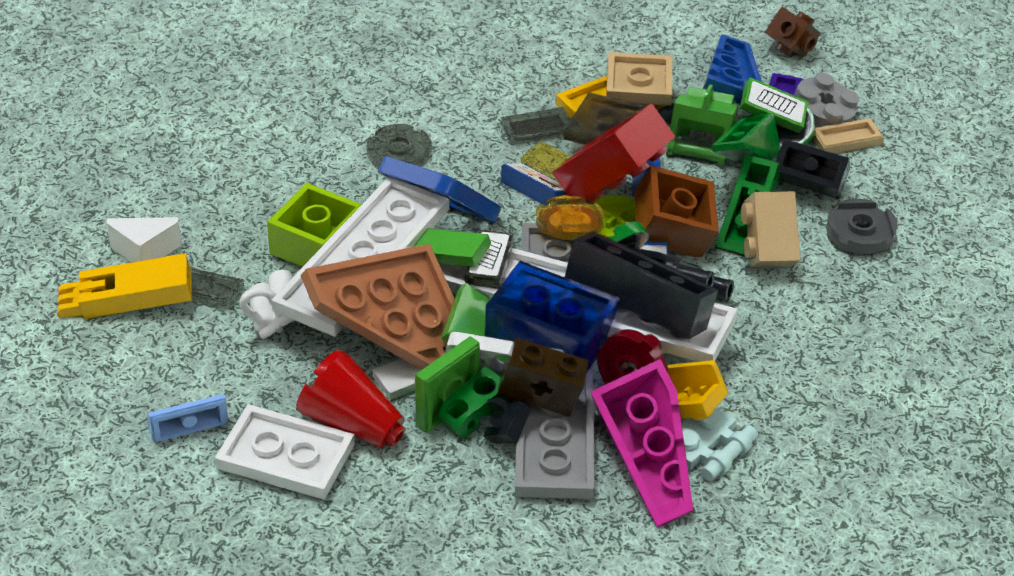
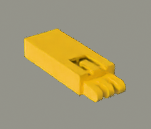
[57,253,192,319]

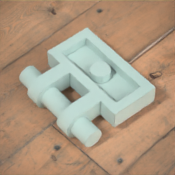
[682,407,758,481]

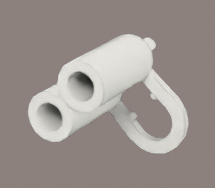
[239,270,294,340]

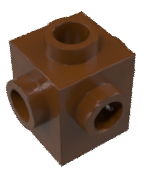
[764,7,821,58]

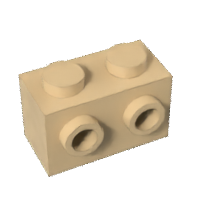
[741,191,801,268]

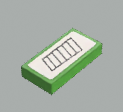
[740,77,809,133]

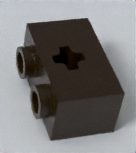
[497,337,588,417]

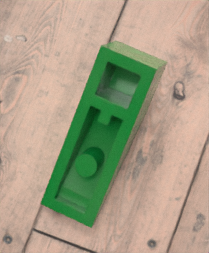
[712,113,781,164]
[715,154,780,256]

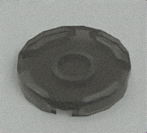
[367,124,432,168]

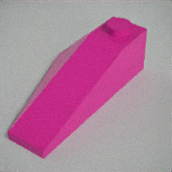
[591,359,694,528]

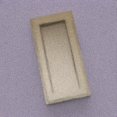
[812,118,884,154]

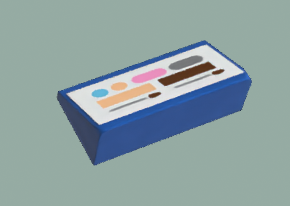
[501,163,569,210]

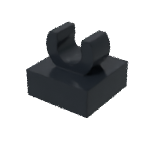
[479,398,531,444]

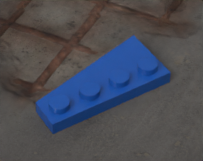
[703,34,762,105]

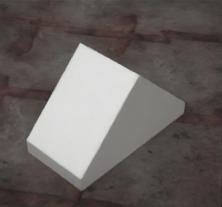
[107,217,181,262]

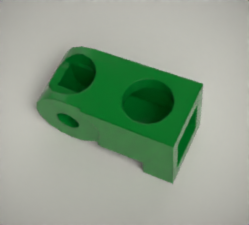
[438,366,511,439]

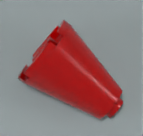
[296,350,406,449]

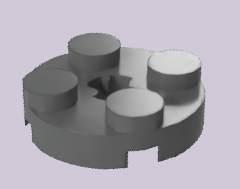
[826,198,897,254]

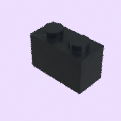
[776,139,850,199]

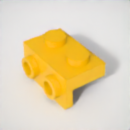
[667,360,728,421]

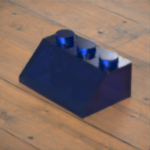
[485,261,620,374]

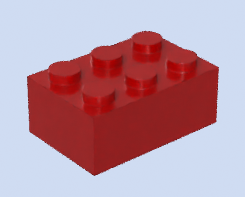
[551,103,675,205]

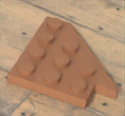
[300,244,455,370]

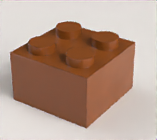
[634,165,719,257]

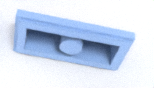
[147,394,228,442]

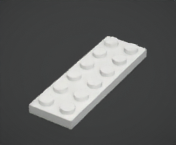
[271,176,449,337]

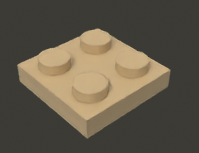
[606,52,672,105]

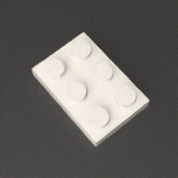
[215,404,355,500]

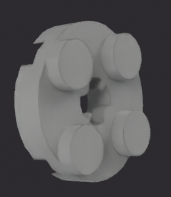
[794,72,859,127]

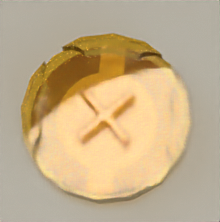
[536,195,605,240]

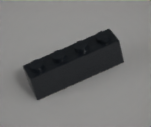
[564,231,718,339]

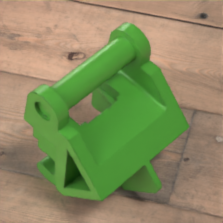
[666,85,738,167]

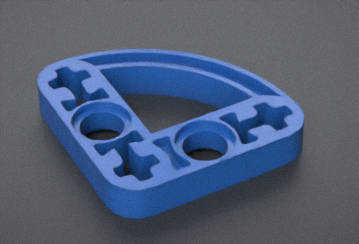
[378,156,502,223]

